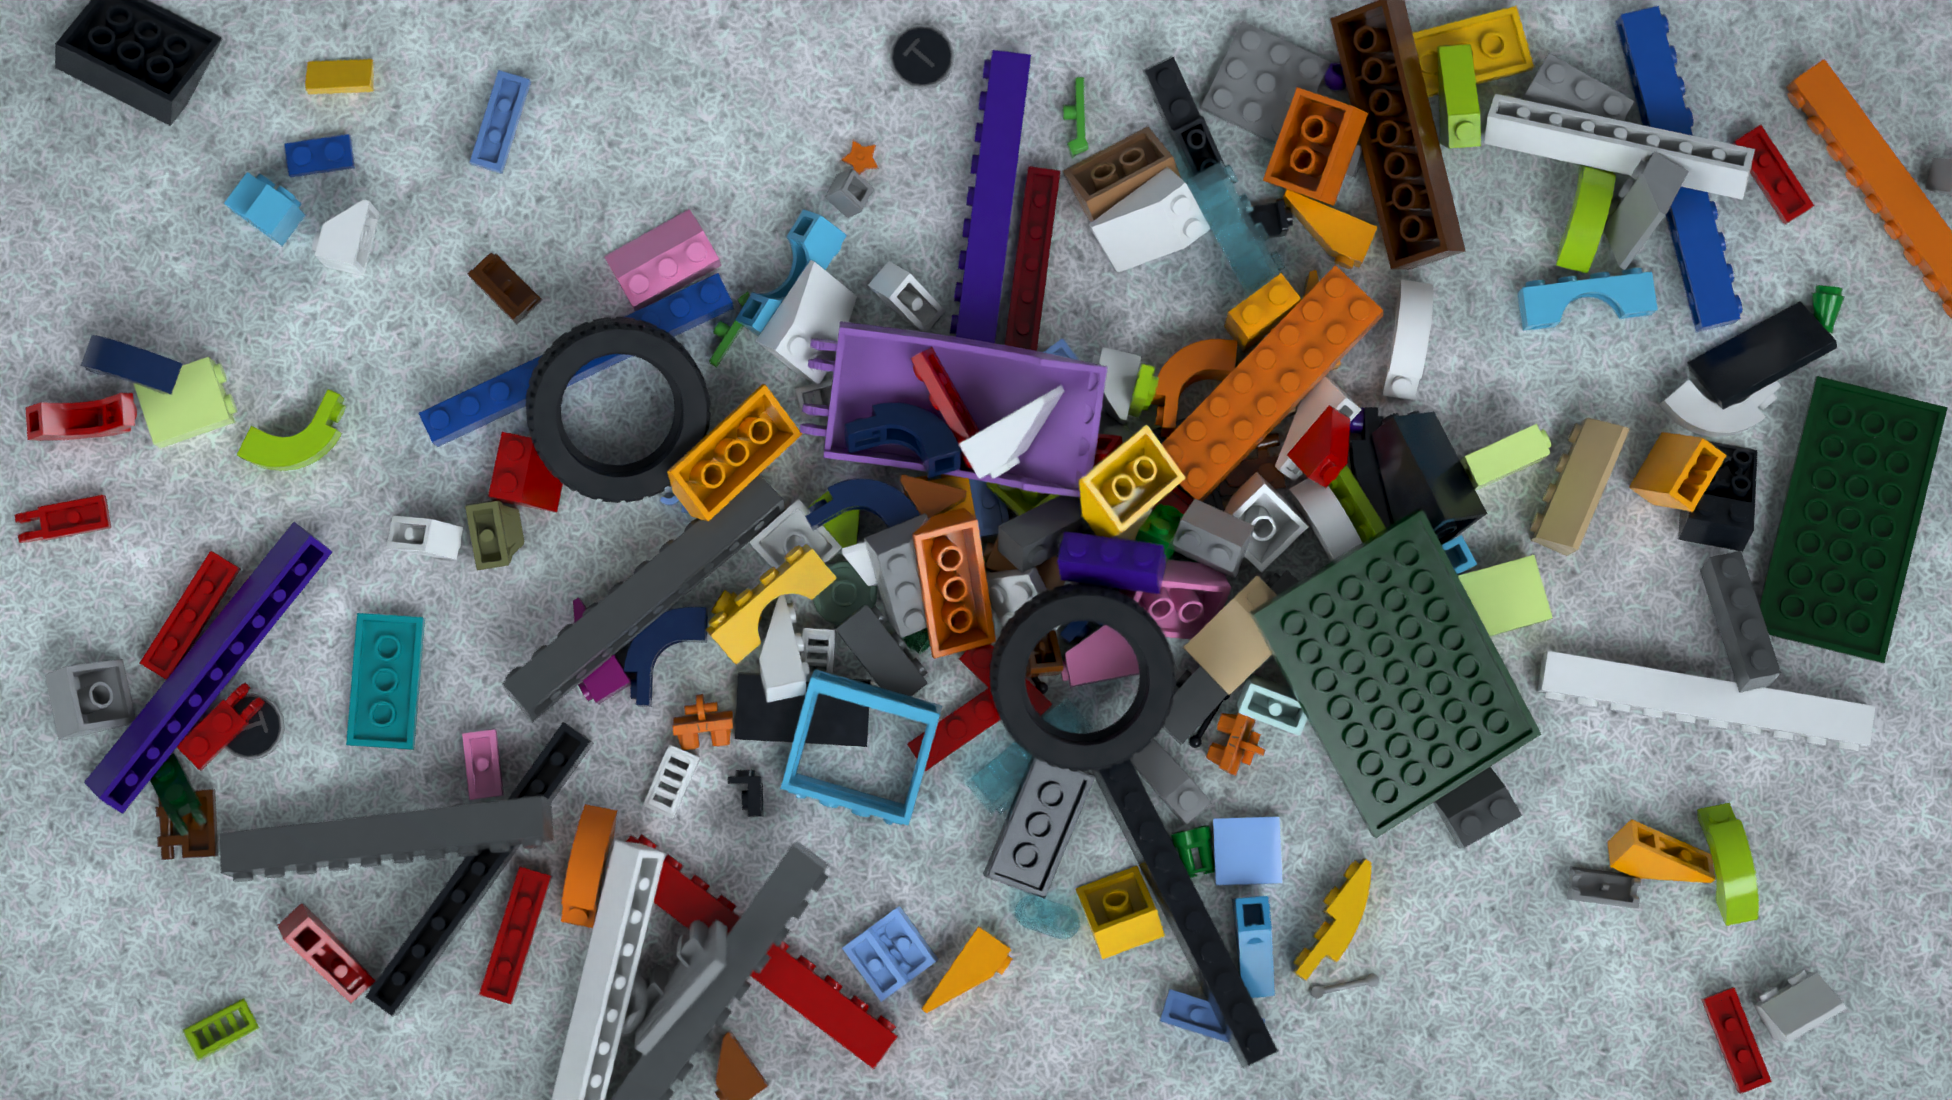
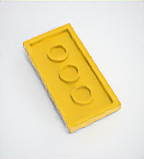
[1413,6,1534,97]

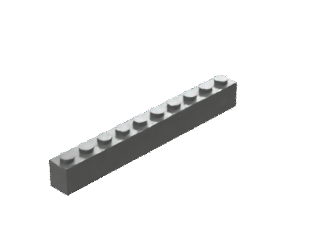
[502,474,785,722]
[219,796,554,882]
[611,841,829,1100]

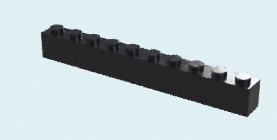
[365,722,594,1016]
[1091,759,1278,1068]

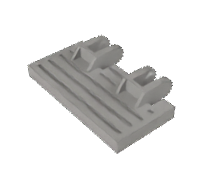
[635,920,727,1055]

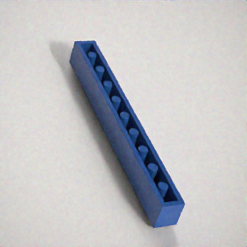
[1615,6,1743,332]
[419,273,735,447]

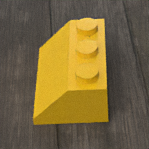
[1079,425,1186,538]

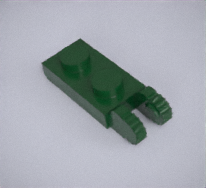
[150,753,207,836]

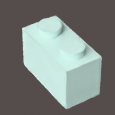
[1237,674,1307,736]

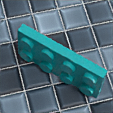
[346,613,425,750]

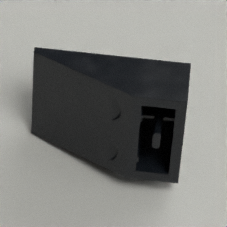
[1678,441,1758,552]

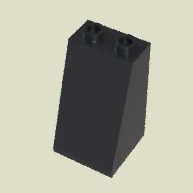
[1371,411,1487,545]

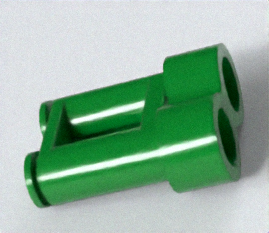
[1170,825,1215,878]

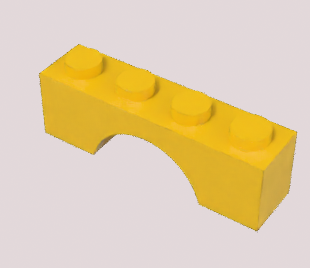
[706,544,837,665]

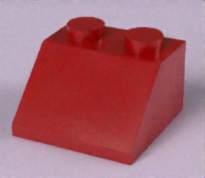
[488,432,563,513]

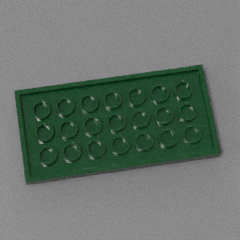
[1759,376,1948,664]

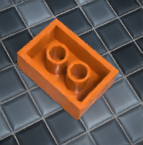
[1263,87,1368,206]

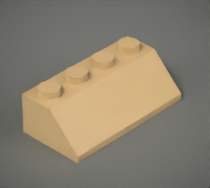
[1530,418,1630,556]

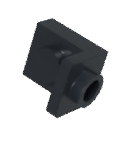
[1242,199,1293,242]
[728,770,764,817]

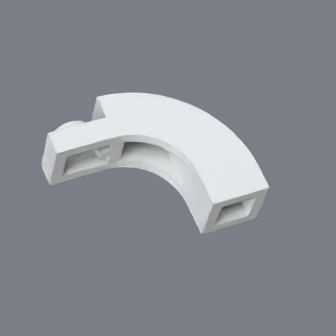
[1382,279,1434,401]
[1658,379,1781,437]
[1289,478,1362,562]

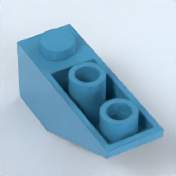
[1232,896,1275,998]

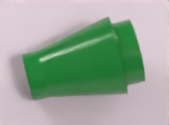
[1812,285,1845,333]

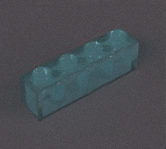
[1185,160,1285,297]
[965,698,1093,815]

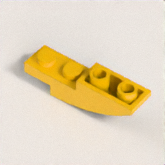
[1293,858,1372,981]

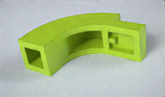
[1556,165,1616,274]
[237,389,346,471]
[1697,803,1759,926]

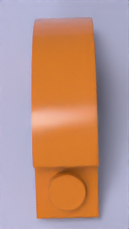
[1151,339,1238,437]
[561,804,617,928]

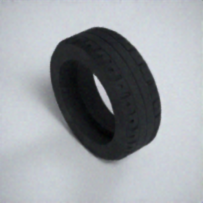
[526,317,711,503]
[990,583,1176,772]

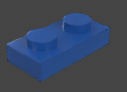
[284,134,355,177]

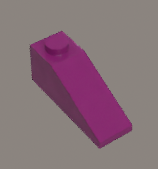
[573,597,631,704]

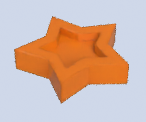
[841,140,878,175]

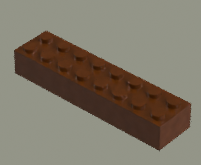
[1330,0,1466,270]

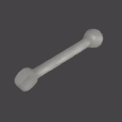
[1311,974,1379,999]

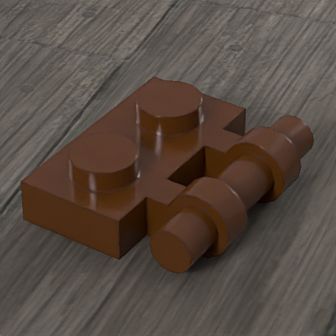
[1218,433,1286,497]
[155,789,219,860]

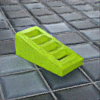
[183,998,259,1062]

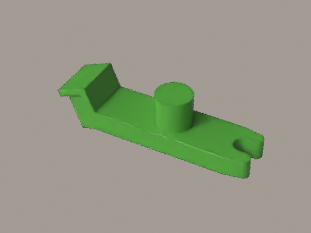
[1063,77,1089,158]
[709,292,750,368]

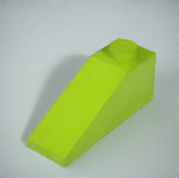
[1437,44,1481,149]

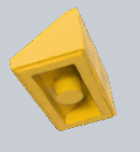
[305,59,374,94]

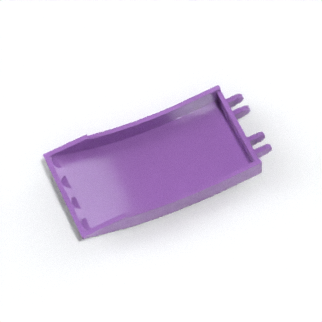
[800,321,1107,497]

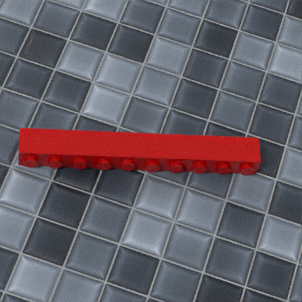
[607,834,898,1069]

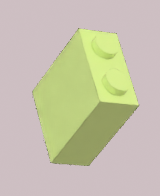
[133,357,237,448]
[1460,424,1551,491]
[1458,555,1553,637]

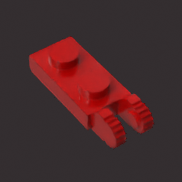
[14,495,111,543]
[177,683,265,770]

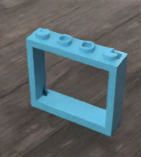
[780,669,943,826]

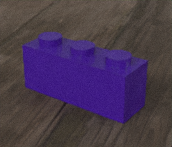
[1057,531,1166,594]

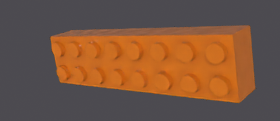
[1162,265,1384,502]

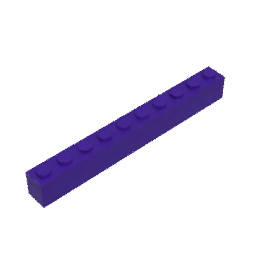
[950,50,1031,343]
[84,522,333,814]

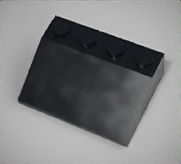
[55,0,222,126]

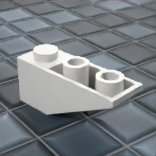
[759,594,811,702]

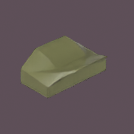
[465,499,524,571]

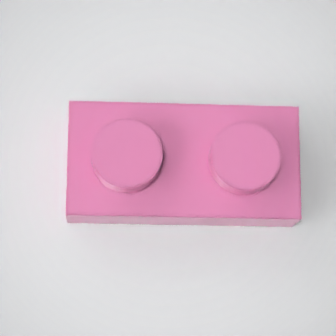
[462,729,504,800]

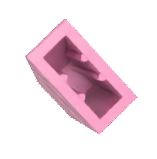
[1061,625,1139,688]

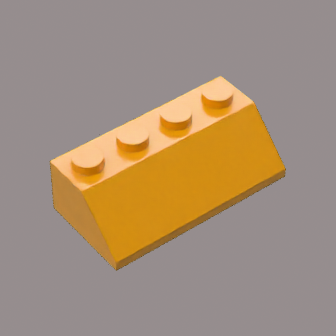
[667,384,802,522]

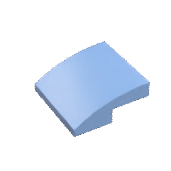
[1213,817,1282,885]
[842,906,939,1002]

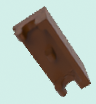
[467,253,542,325]

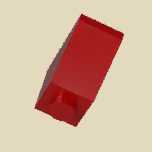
[1287,405,1351,488]

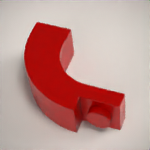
[25,393,137,441]

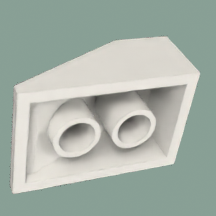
[1089,167,1211,273]
[756,260,857,385]
[959,385,1065,479]

